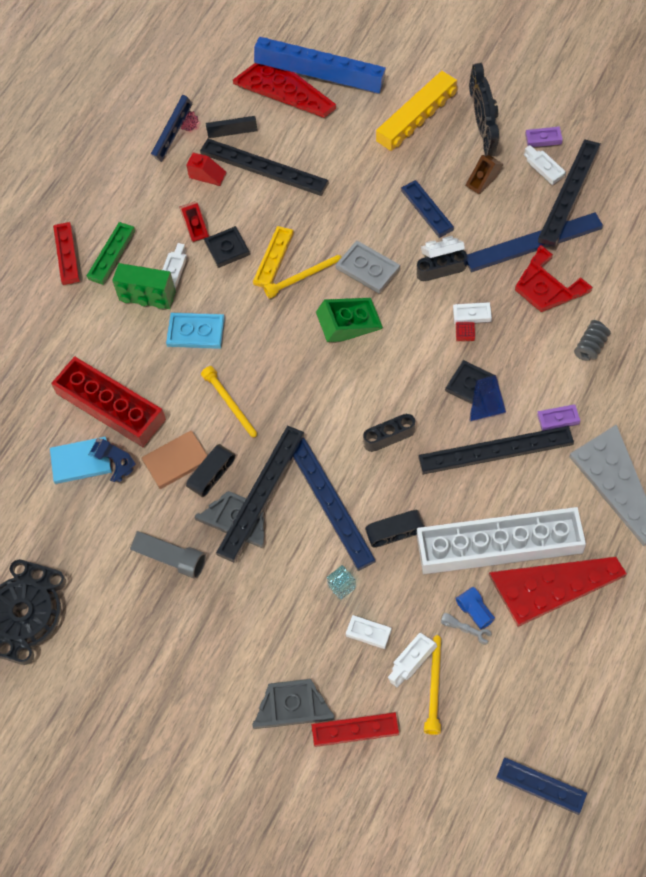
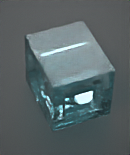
[327,565,356,600]

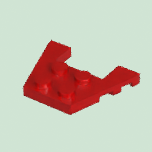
[515,245,593,312]

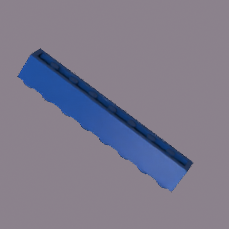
[254,36,386,93]

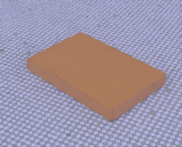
[141,430,207,489]

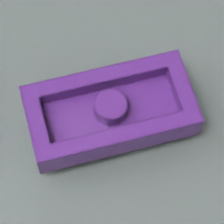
[525,126,562,147]
[537,404,580,431]

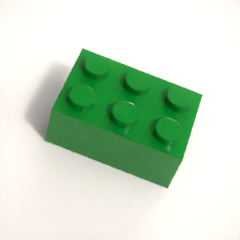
[112,263,176,309]

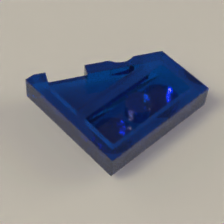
[469,375,506,422]

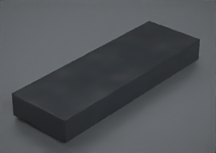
[206,116,258,138]

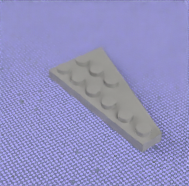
[569,425,646,546]

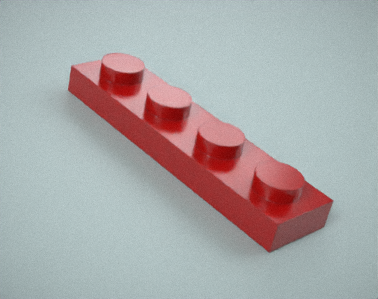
[53,222,80,285]
[311,712,399,747]

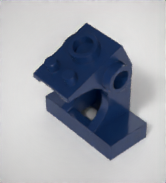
[88,438,136,482]

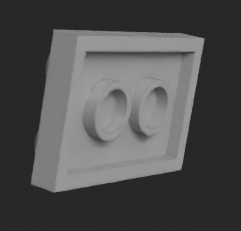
[336,240,400,294]

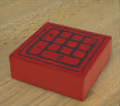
[456,322,475,341]

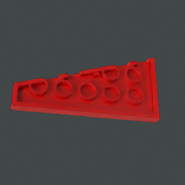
[233,63,336,118]
[489,557,627,627]

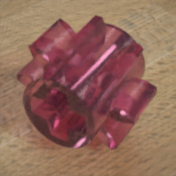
[181,110,199,131]

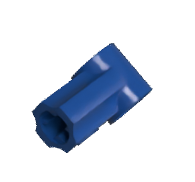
[455,586,495,630]

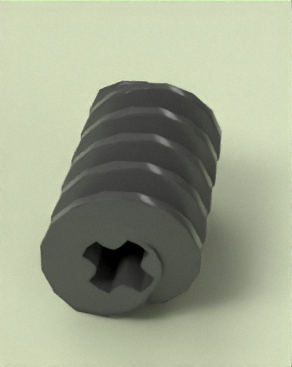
[574,320,611,361]

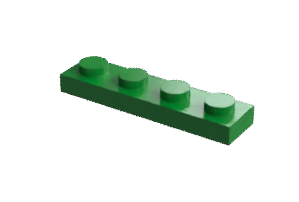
[86,222,135,285]

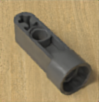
[130,531,206,579]

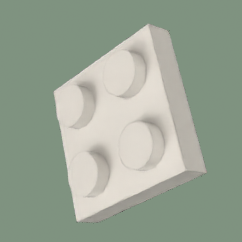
[421,236,465,258]

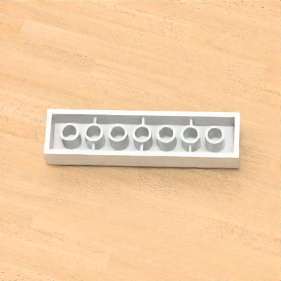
[417,507,586,574]

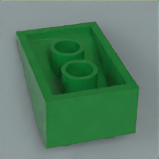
[316,298,383,342]

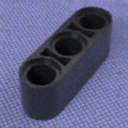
[416,250,467,281]
[363,413,416,452]
[186,444,236,497]
[365,510,425,548]

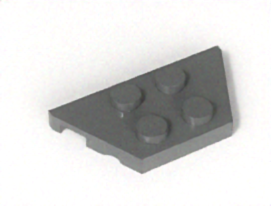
[195,491,264,549]
[252,679,335,729]

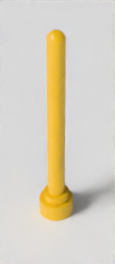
[263,255,342,299]
[201,366,257,438]
[424,635,441,735]

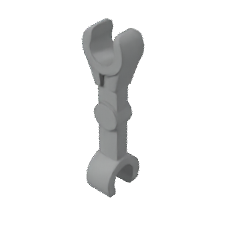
[441,613,492,645]

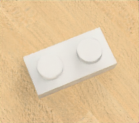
[453,302,492,324]
[346,615,392,649]

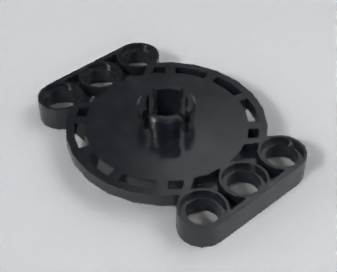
[469,63,499,157]
[0,559,66,665]

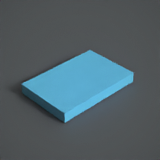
[166,313,225,349]
[50,437,112,484]

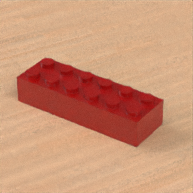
[51,356,166,448]

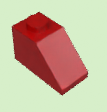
[186,152,227,186]
[179,201,209,242]

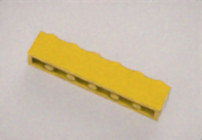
[376,70,457,151]

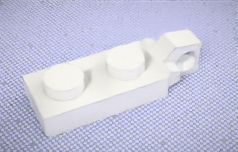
[524,145,566,185]
[162,243,187,289]
[388,633,437,687]

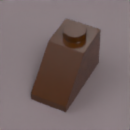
[465,155,503,194]

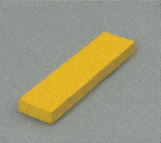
[253,226,294,287]

